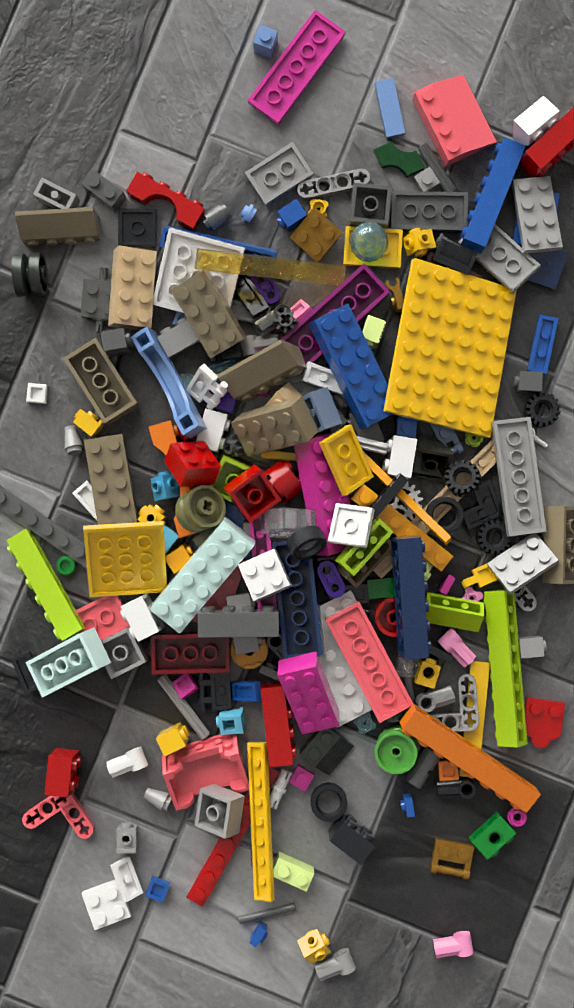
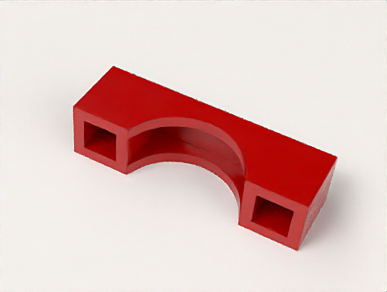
[126,171,205,232]

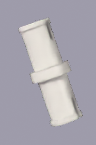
[270,768,293,809]

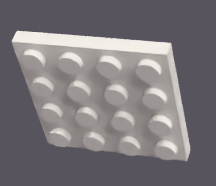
[153,228,245,313]

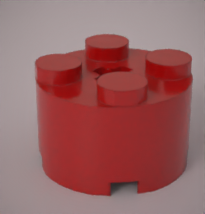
[263,460,302,504]
[373,597,397,637]

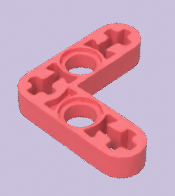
[22,792,95,839]

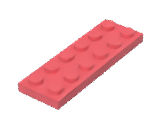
[325,601,413,723]

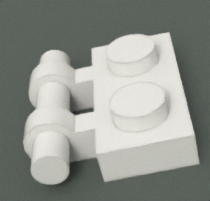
[187,364,228,410]

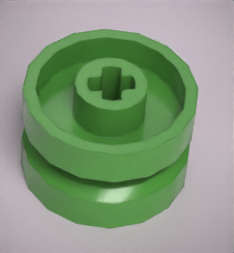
[374,725,418,774]

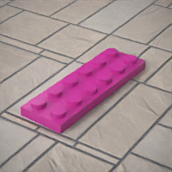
[247,10,346,125]

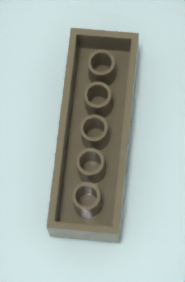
[84,434,139,525]

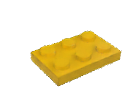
[343,226,403,269]
[319,425,374,496]

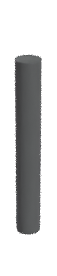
[238,902,296,924]

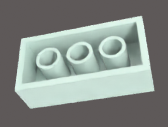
[26,627,111,697]

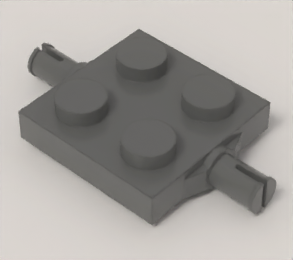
[81,267,111,333]

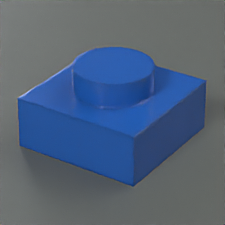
[400,793,415,818]
[145,876,170,903]
[249,921,268,948]

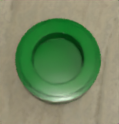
[56,556,77,575]

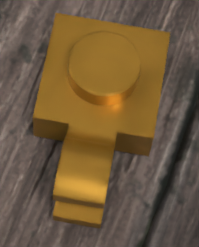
[385,278,404,313]

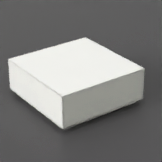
[26,383,48,404]

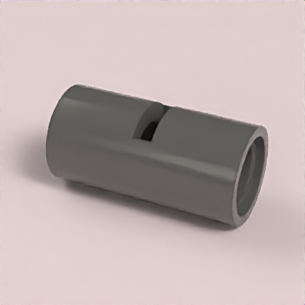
[405,747,440,789]

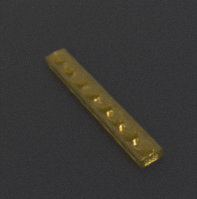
[195,248,346,286]

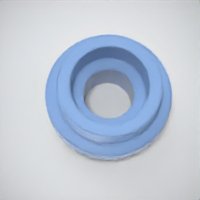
[240,204,257,223]

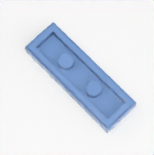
[374,78,405,139]

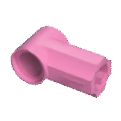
[437,628,476,668]
[433,931,474,958]

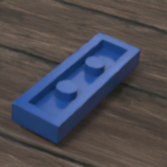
[527,314,559,375]

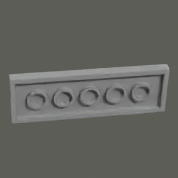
[491,417,547,537]

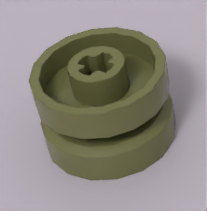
[175,485,226,533]

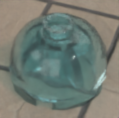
[350,222,388,262]

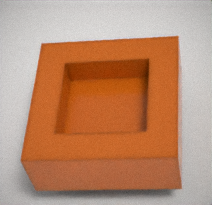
[438,760,459,781]

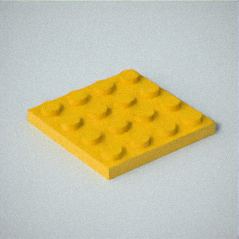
[83,521,167,597]

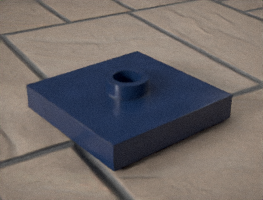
[527,250,569,289]

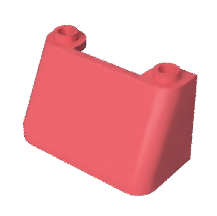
[162,734,249,811]

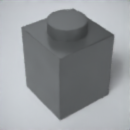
[512,371,543,393]

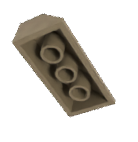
[15,207,101,247]
[217,340,307,402]
[541,506,574,584]

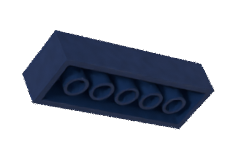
[391,535,432,660]
[272,541,325,659]

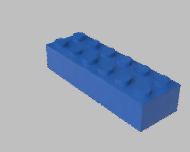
[308,304,392,429]

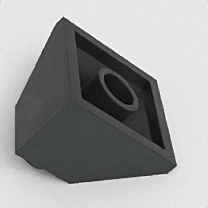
[411,433,454,483]

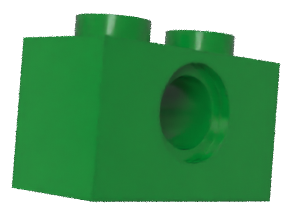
[469,812,516,860]

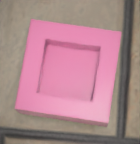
[290,299,312,323]

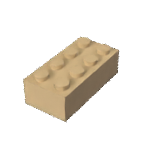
[108,246,157,330]

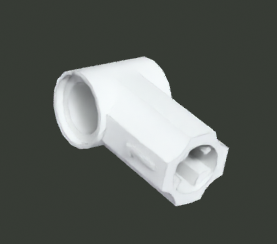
[106,747,148,778]

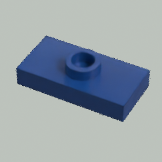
[230,681,262,702]

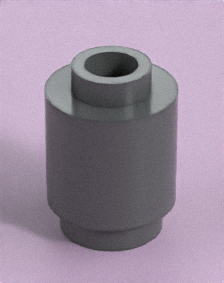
[202,204,232,231]

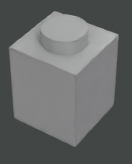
[518,635,547,658]

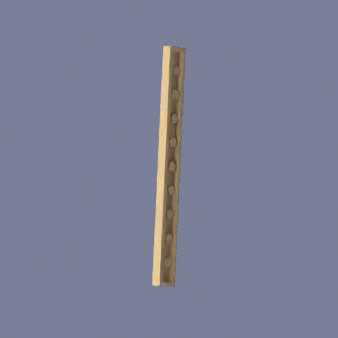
[373,438,497,579]

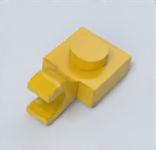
[461,564,498,589]

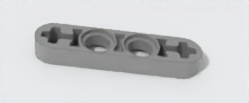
[297,169,370,200]

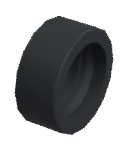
[426,497,464,533]
[287,525,327,560]
[310,782,347,822]

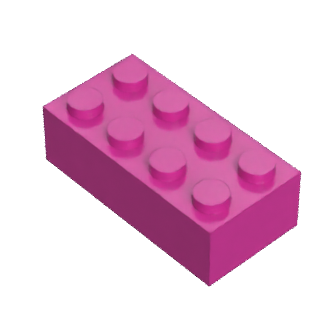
[278,652,339,735]

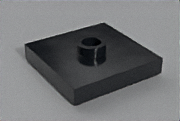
[118,209,157,248]

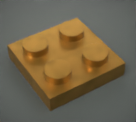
[290,207,343,263]

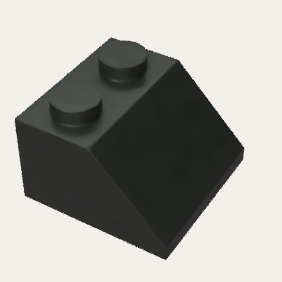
[300,728,354,775]

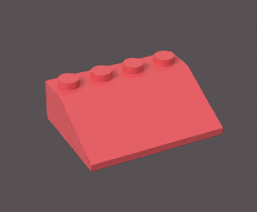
[412,75,497,168]

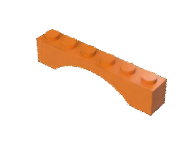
[149,420,203,539]

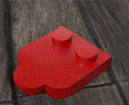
[524,697,565,748]

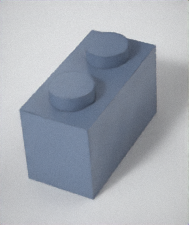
[303,387,342,434]

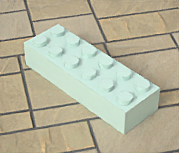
[149,516,255,634]

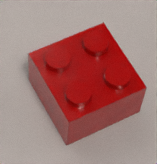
[164,441,222,487]
[223,465,281,523]
[44,748,82,797]

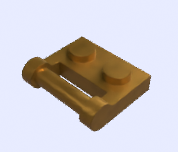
[430,837,474,880]

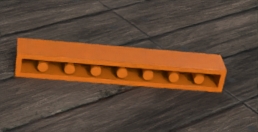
[399,703,541,813]

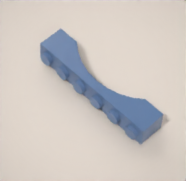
[131,326,207,438]

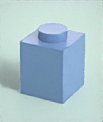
[253,25,278,58]

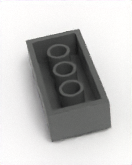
[198,605,279,637]

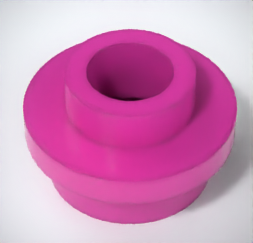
[507,808,527,827]

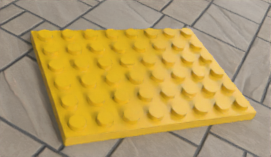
[383,258,517,438]

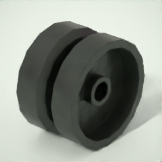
[11,253,48,297]

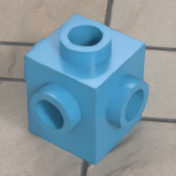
[150,471,180,501]

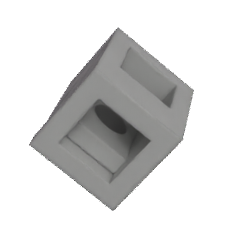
[116,822,138,854]

